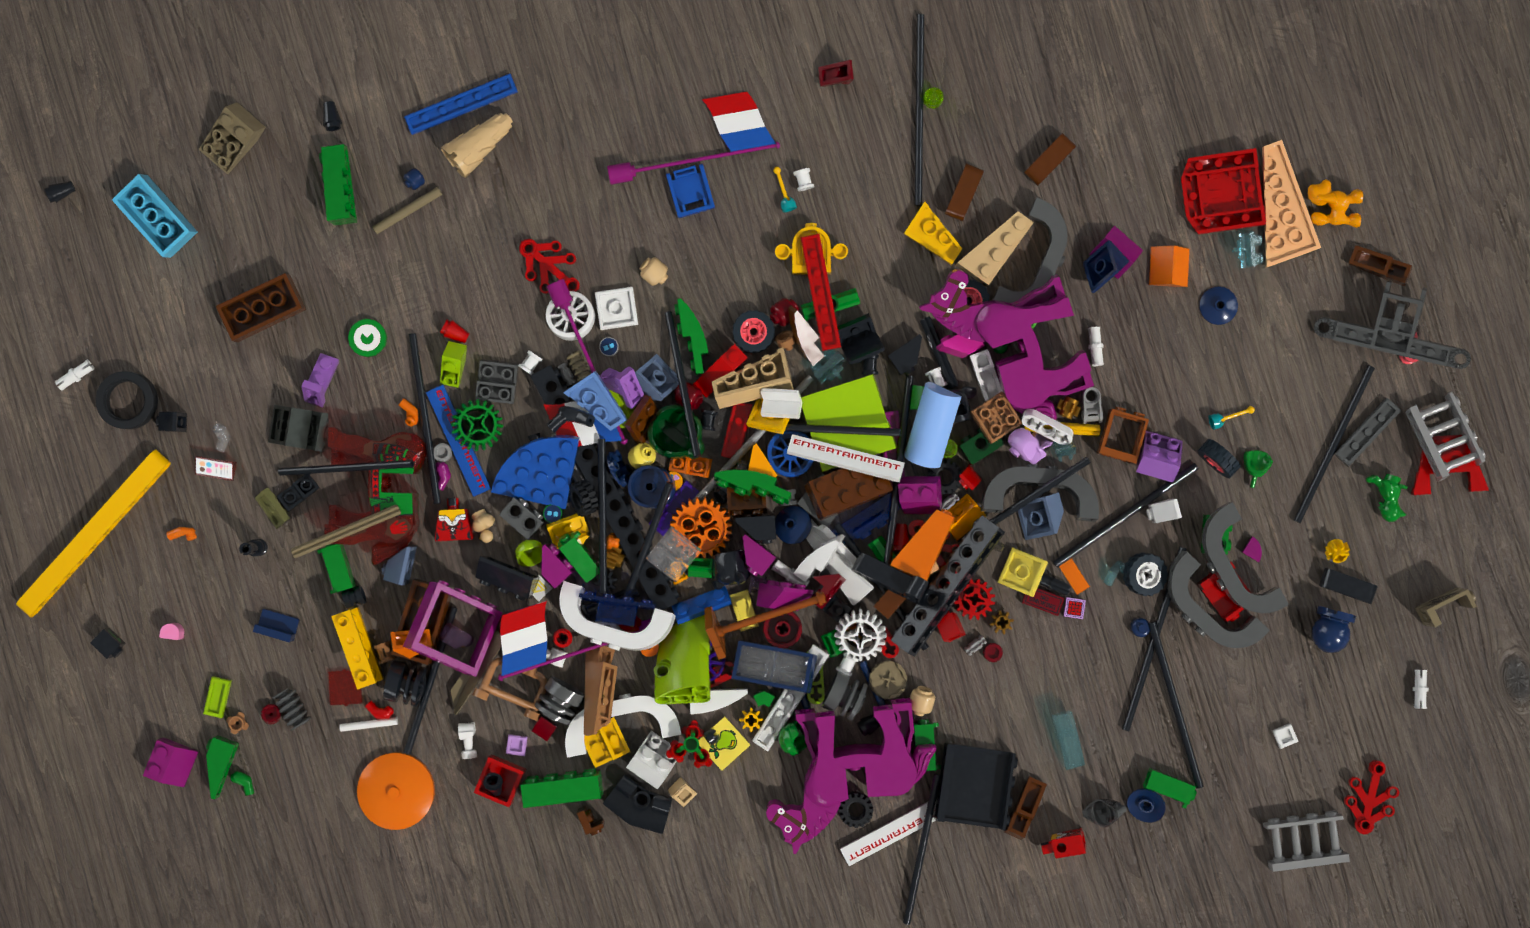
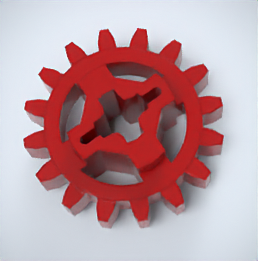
[954,578,995,620]

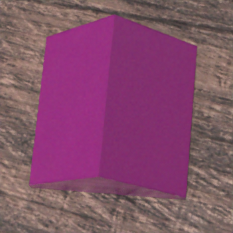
[1089,225,1143,280]

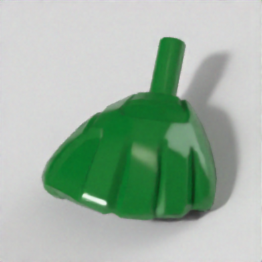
[1243,450,1273,488]

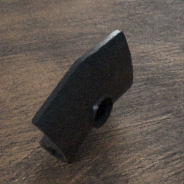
[603,774,673,834]

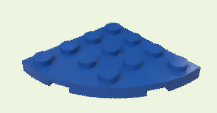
[491,435,580,509]

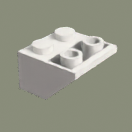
[626,731,677,789]

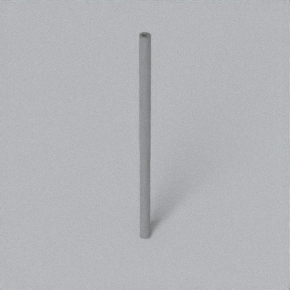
[692,375,814,502]

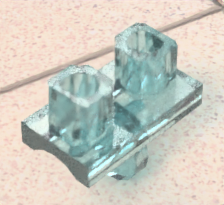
[1232,231,1263,268]
[810,349,846,384]

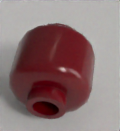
[770,298,799,327]
[674,382,703,410]

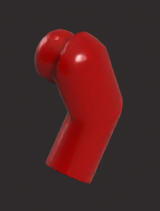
[365,700,394,719]

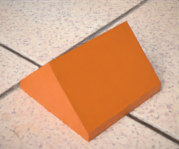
[1149,246,1190,287]

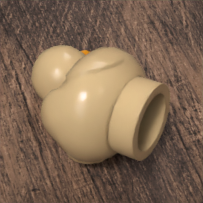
[471,509,495,543]

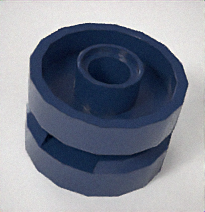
[628,465,676,509]

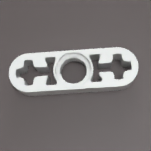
[1022,409,1073,445]

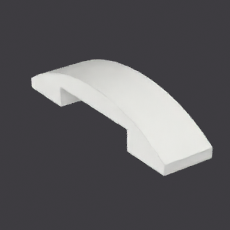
[970,349,1002,402]

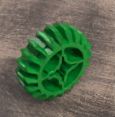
[451,399,503,451]

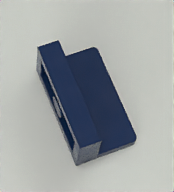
[253,609,300,643]

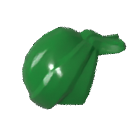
[778,721,807,756]

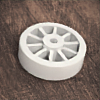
[546,291,595,341]

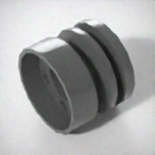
[821,671,868,721]
[534,676,585,725]

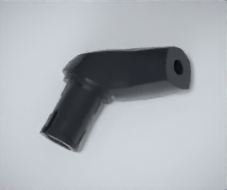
[546,406,595,433]

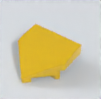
[546,514,589,549]

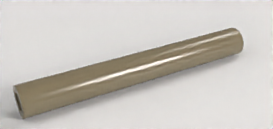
[372,187,443,234]

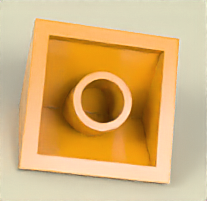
[748,443,778,477]

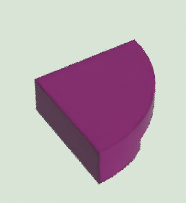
[1241,536,1262,563]

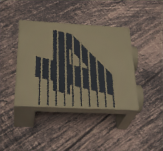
[1415,588,1477,627]

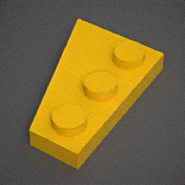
[904,202,963,265]

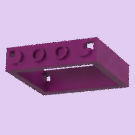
[403,580,502,677]

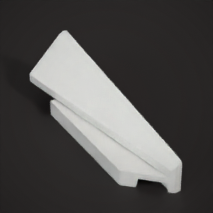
[806,519,874,605]

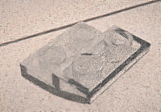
[646,526,701,582]

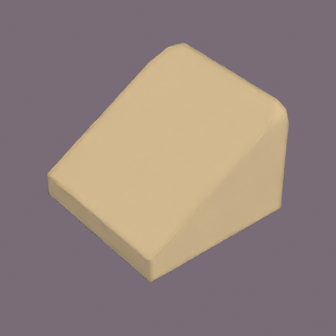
[668,777,697,807]

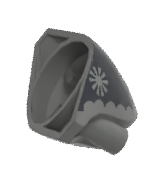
[1082,799,1127,827]

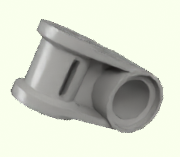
[1081,387,1103,424]

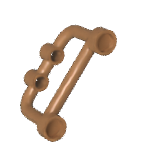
[472,657,547,721]

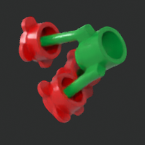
[666,720,713,768]

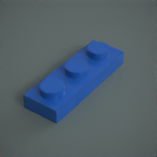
[672,586,732,625]

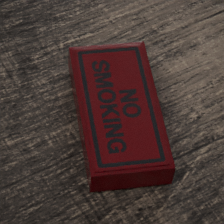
[1021,588,1065,616]

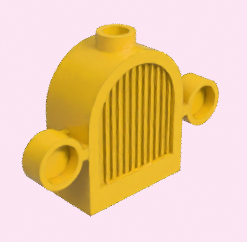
[775,223,848,275]

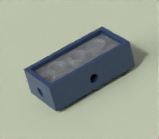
[731,641,817,694]

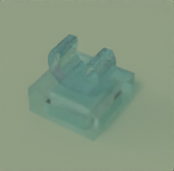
[1053,440,1076,462]

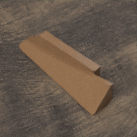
[584,646,617,736]

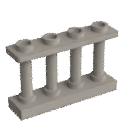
[1405,392,1486,482]
[1263,811,1350,872]

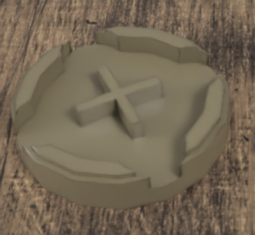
[869,661,907,699]

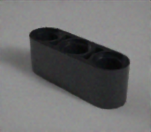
[1319,568,1378,604]

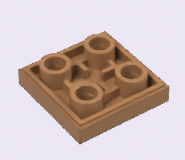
[970,391,1022,444]

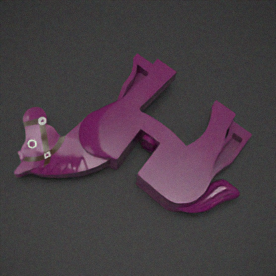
[919,269,1094,420]
[766,698,936,854]

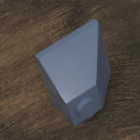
[635,354,679,401]
[1018,493,1064,540]
[382,546,417,585]

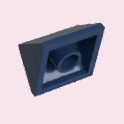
[1083,240,1129,293]

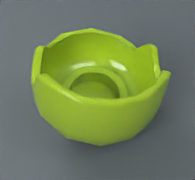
[515,539,543,567]

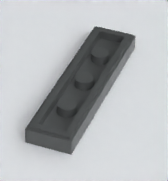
[1334,398,1401,467]

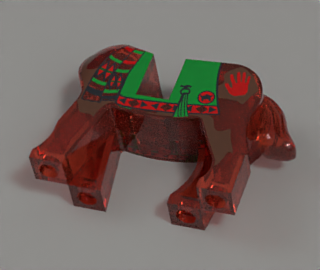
[324,427,427,565]

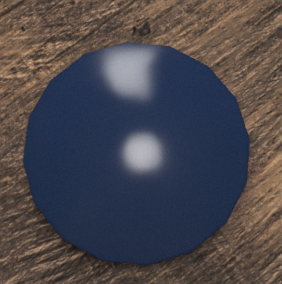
[607,450,632,487]

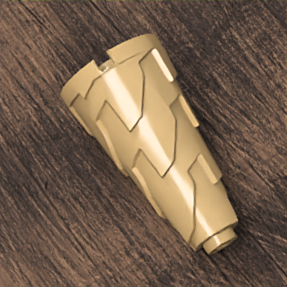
[441,113,513,178]

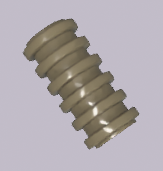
[567,351,591,382]

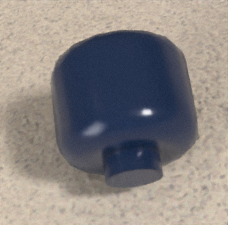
[404,168,425,190]
[1130,618,1150,637]

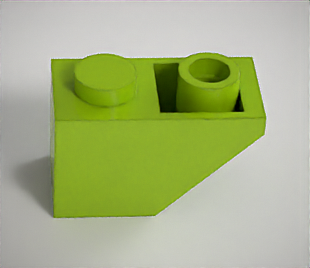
[440,341,467,388]

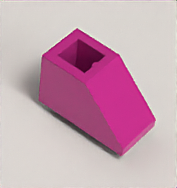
[936,334,985,358]

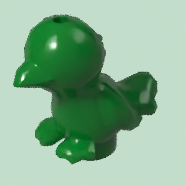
[1366,473,1408,522]

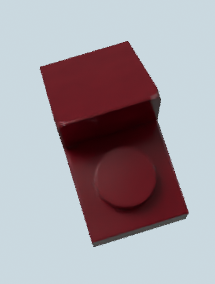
[818,60,853,87]
[813,574,846,609]

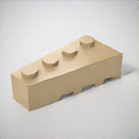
[956,212,1034,287]
[712,347,794,409]

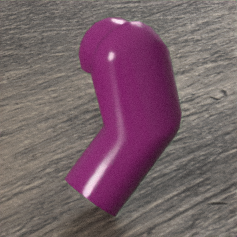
[436,461,451,491]

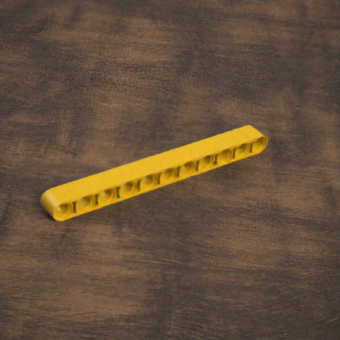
[16,449,171,618]

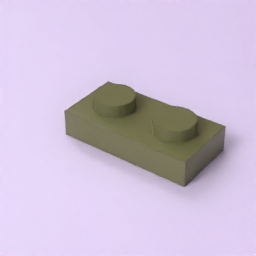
[255,487,290,529]

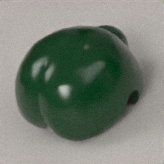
[647,405,705,459]

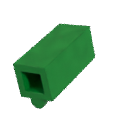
[558,531,599,583]
[317,541,356,594]
[913,719,941,771]
[1143,768,1197,809]

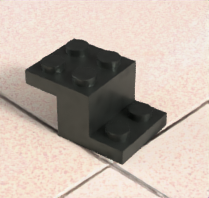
[268,405,329,452]

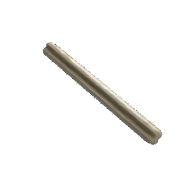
[291,505,401,558]

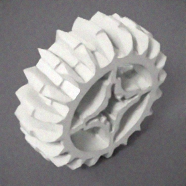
[834,609,887,661]

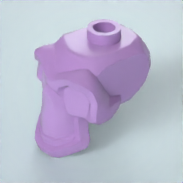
[1008,428,1054,464]

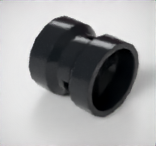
[341,585,367,609]

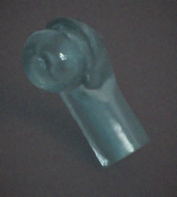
[1104,560,1125,586]

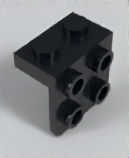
[837,313,885,364]

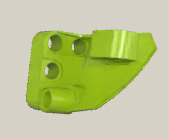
[654,615,711,704]

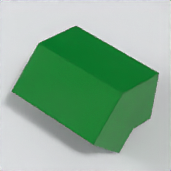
[910,385,924,410]
[688,557,713,578]
[821,629,846,658]
[753,689,775,707]

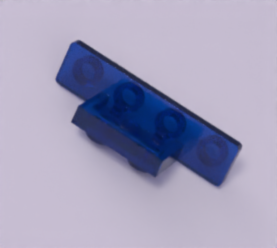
[832,492,902,545]
[579,591,657,627]

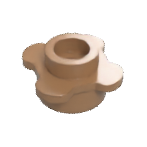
[226,712,249,734]

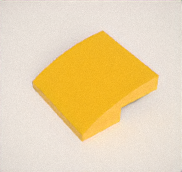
[584,717,630,768]

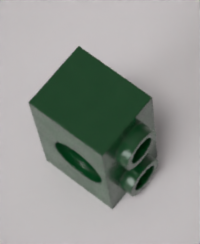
[958,428,1004,465]

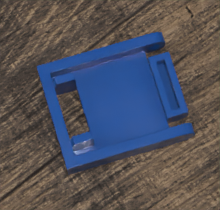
[666,163,715,218]

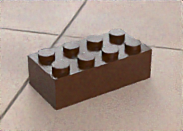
[216,273,307,342]
[805,455,893,521]
[391,579,451,665]

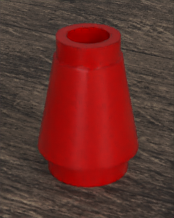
[440,319,470,344]
[893,524,909,552]
[553,628,572,648]

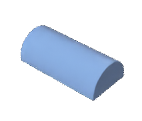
[904,382,962,468]

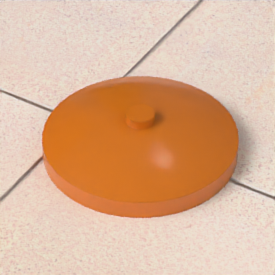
[357,752,435,830]

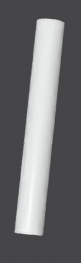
[340,717,398,732]

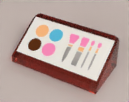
[195,456,237,481]

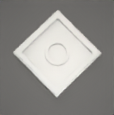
[595,287,638,330]

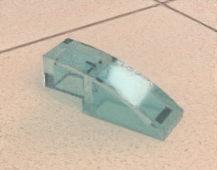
[1051,710,1085,770]

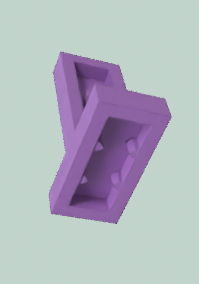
[301,353,339,408]
[599,366,644,409]

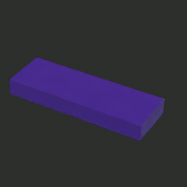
[649,480,699,536]

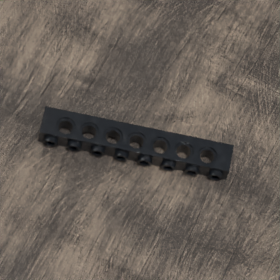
[891,515,1005,657]

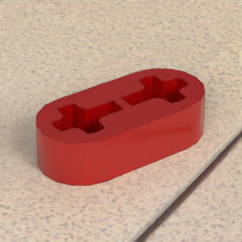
[872,624,899,658]
[709,661,734,688]

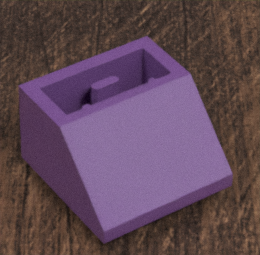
[1136,431,1183,482]

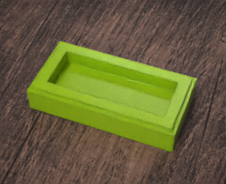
[203,676,232,718]

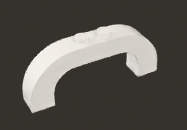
[559,581,676,651]
[565,693,681,758]

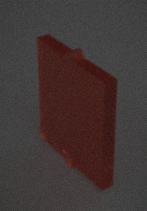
[328,669,362,706]

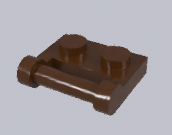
[625,395,659,444]

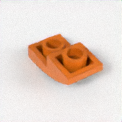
[668,457,712,478]

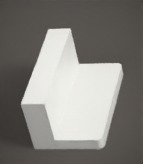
[761,388,803,419]

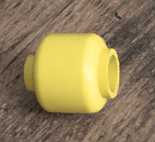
[628,443,656,469]

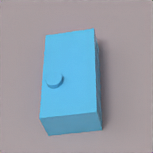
[112,174,198,258]

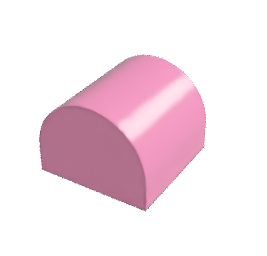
[159,623,184,640]

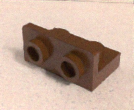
[727,488,767,517]
[577,806,605,836]

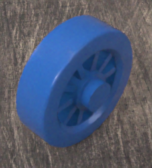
[767,431,813,477]

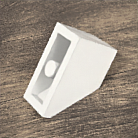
[1146,499,1182,523]

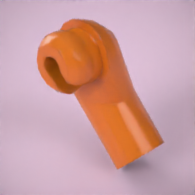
[398,398,419,427]
[166,527,197,541]
[607,533,620,550]

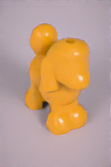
[1308,179,1363,228]

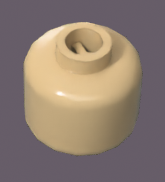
[639,257,668,286]
[910,686,936,716]

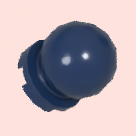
[1312,606,1356,653]

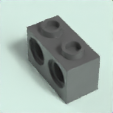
[499,497,545,540]

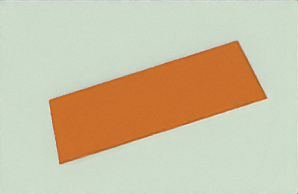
[1059,558,1090,595]

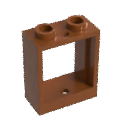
[1097,406,1149,464]

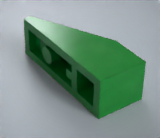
[206,735,239,800]

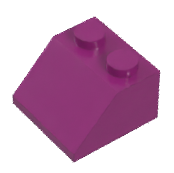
[898,476,943,514]
[743,533,776,577]
[143,737,199,787]

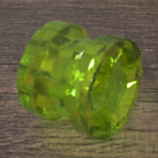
[923,87,944,109]
[943,439,958,458]

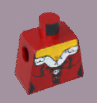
[435,498,474,541]
[1041,827,1087,858]

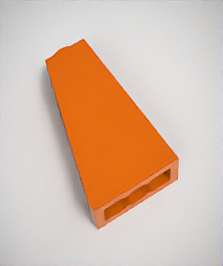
[890,509,955,581]

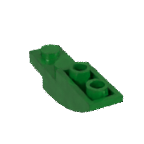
[674,298,709,375]
[714,470,791,505]

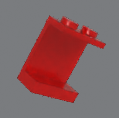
[1196,561,1252,622]

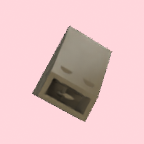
[199,102,266,174]

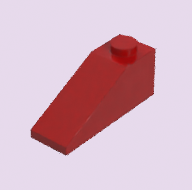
[694,344,748,398]

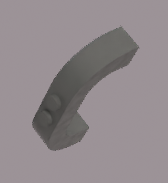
[993,198,1068,303]
[981,464,1099,522]
[1202,502,1289,613]
[1167,550,1270,648]

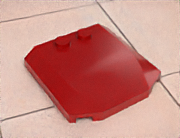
[1181,148,1266,235]

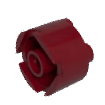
[763,612,802,648]

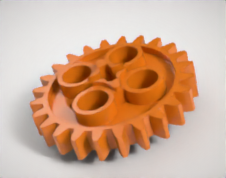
[670,497,732,558]

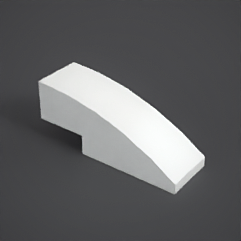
[793,534,845,582]
[690,688,748,714]

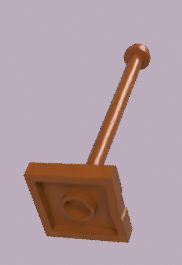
[704,591,827,660]

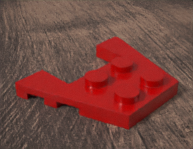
[1411,435,1489,495]

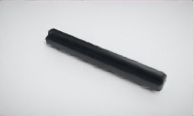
[920,316,958,389]

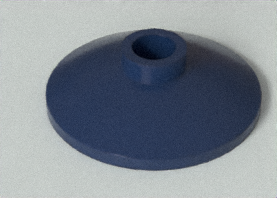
[1199,287,1238,325]
[775,506,812,544]
[1127,789,1166,823]

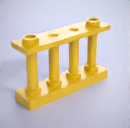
[331,607,384,690]

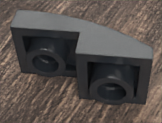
[276,474,320,512]
[812,585,852,624]

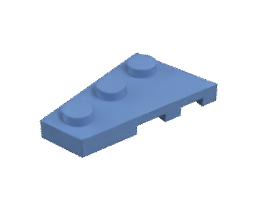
[563,371,628,431]

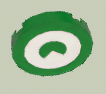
[348,319,387,357]

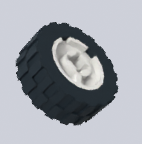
[1123,552,1168,596]

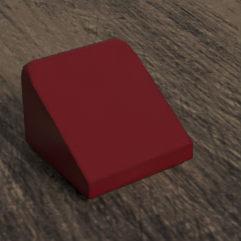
[532,715,558,741]

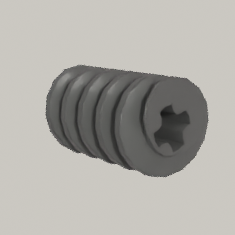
[272,688,311,731]

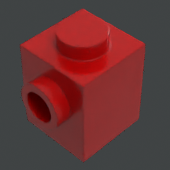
[937,611,966,642]

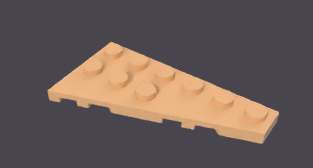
[1262,140,1321,268]

